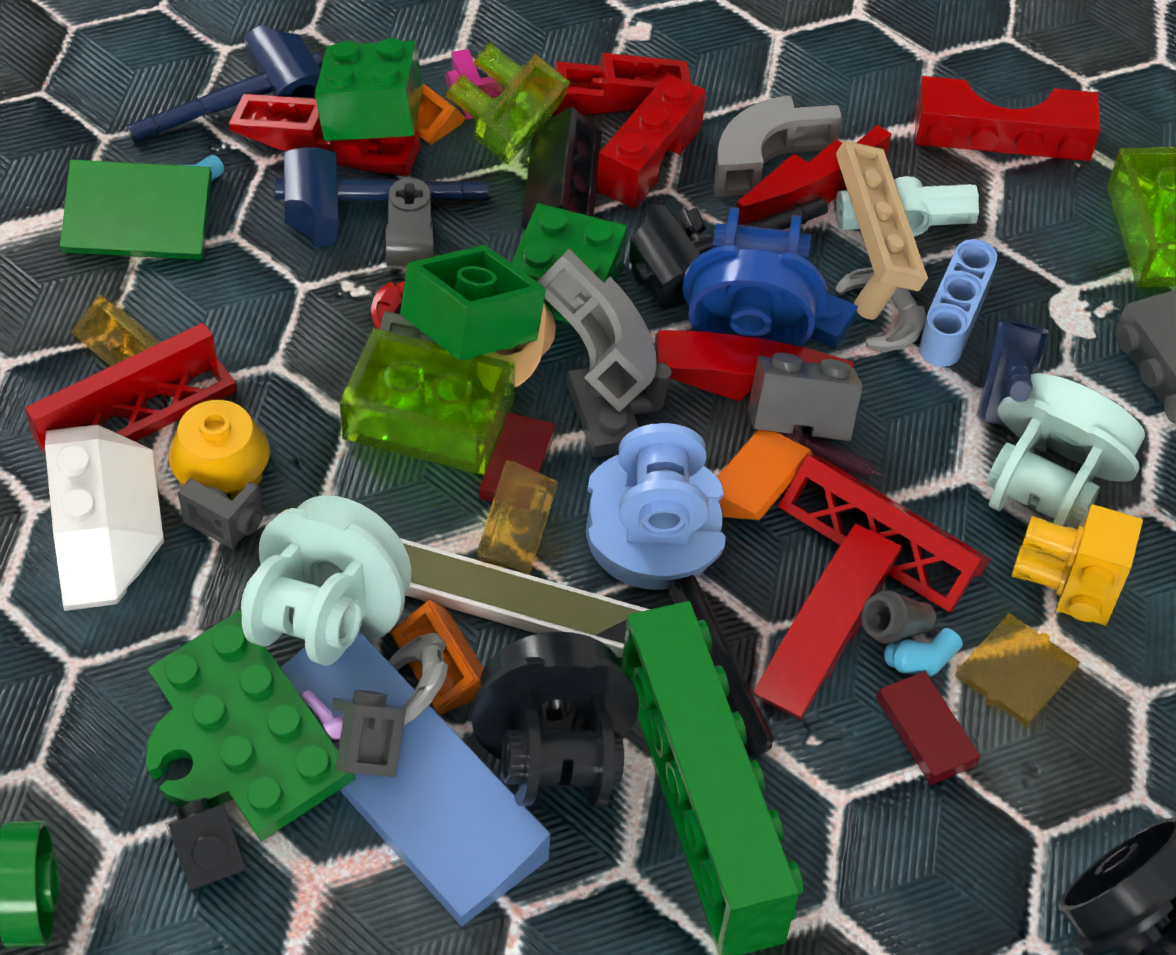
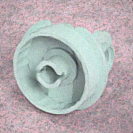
[986,373,1145,529]
[241,495,412,666]

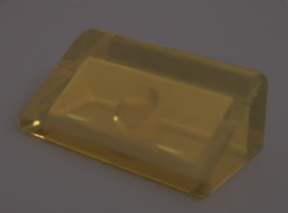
[71,294,162,366]
[477,460,558,575]

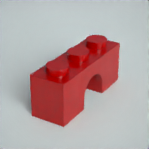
[597,73,706,209]

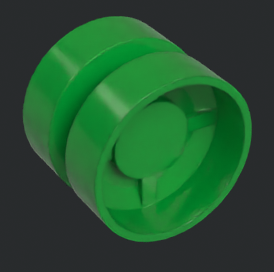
[0,820,59,948]

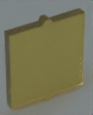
[955,613,1080,727]

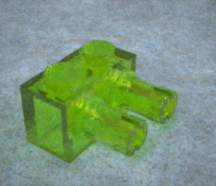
[446,42,570,165]

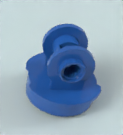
[683,207,828,346]

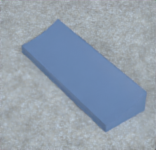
[281,631,550,927]

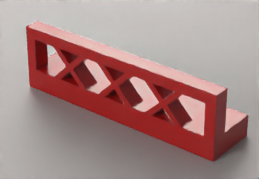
[25,323,237,456]
[778,454,991,612]

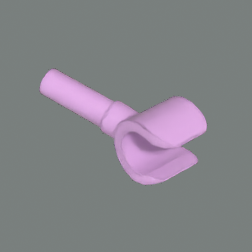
[301,690,344,749]

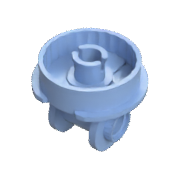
[586,423,726,590]

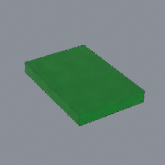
[60,159,212,260]

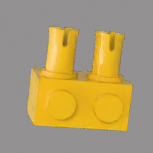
[1011,504,1143,626]

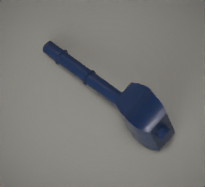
[127,24,323,142]
[275,147,488,247]
[977,319,1049,426]

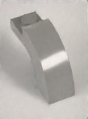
[714,95,842,197]
[537,249,657,412]

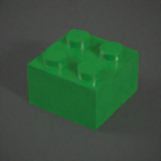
[315,38,423,141]
[511,203,627,323]
[400,245,546,361]

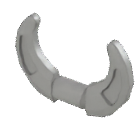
[835,267,926,351]
[388,633,448,725]

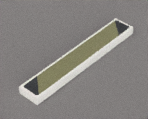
[400,538,650,658]

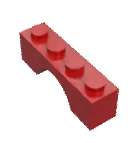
[915,76,1101,161]

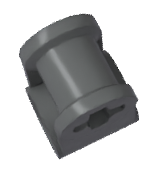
[386,178,434,266]

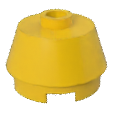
[168,400,270,500]

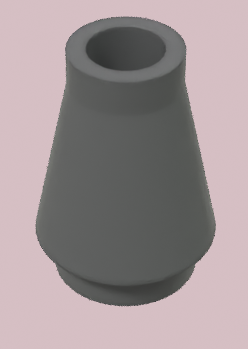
[861,590,936,643]

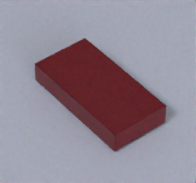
[479,412,556,511]
[876,671,981,785]

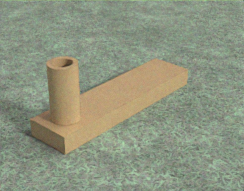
[836,140,928,320]

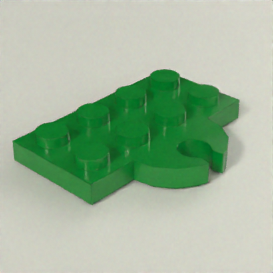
[146,610,356,842]

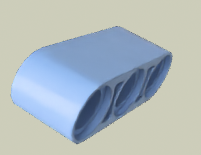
[919,239,997,367]

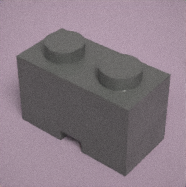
[747,353,863,441]

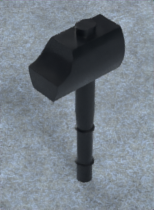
[629,197,828,307]

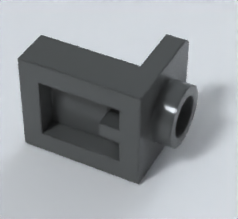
[178,478,264,550]
[332,690,406,777]

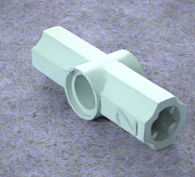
[836,176,979,237]

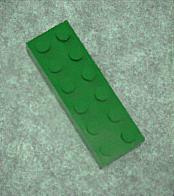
[622,601,803,955]

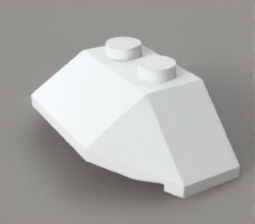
[45,425,164,611]

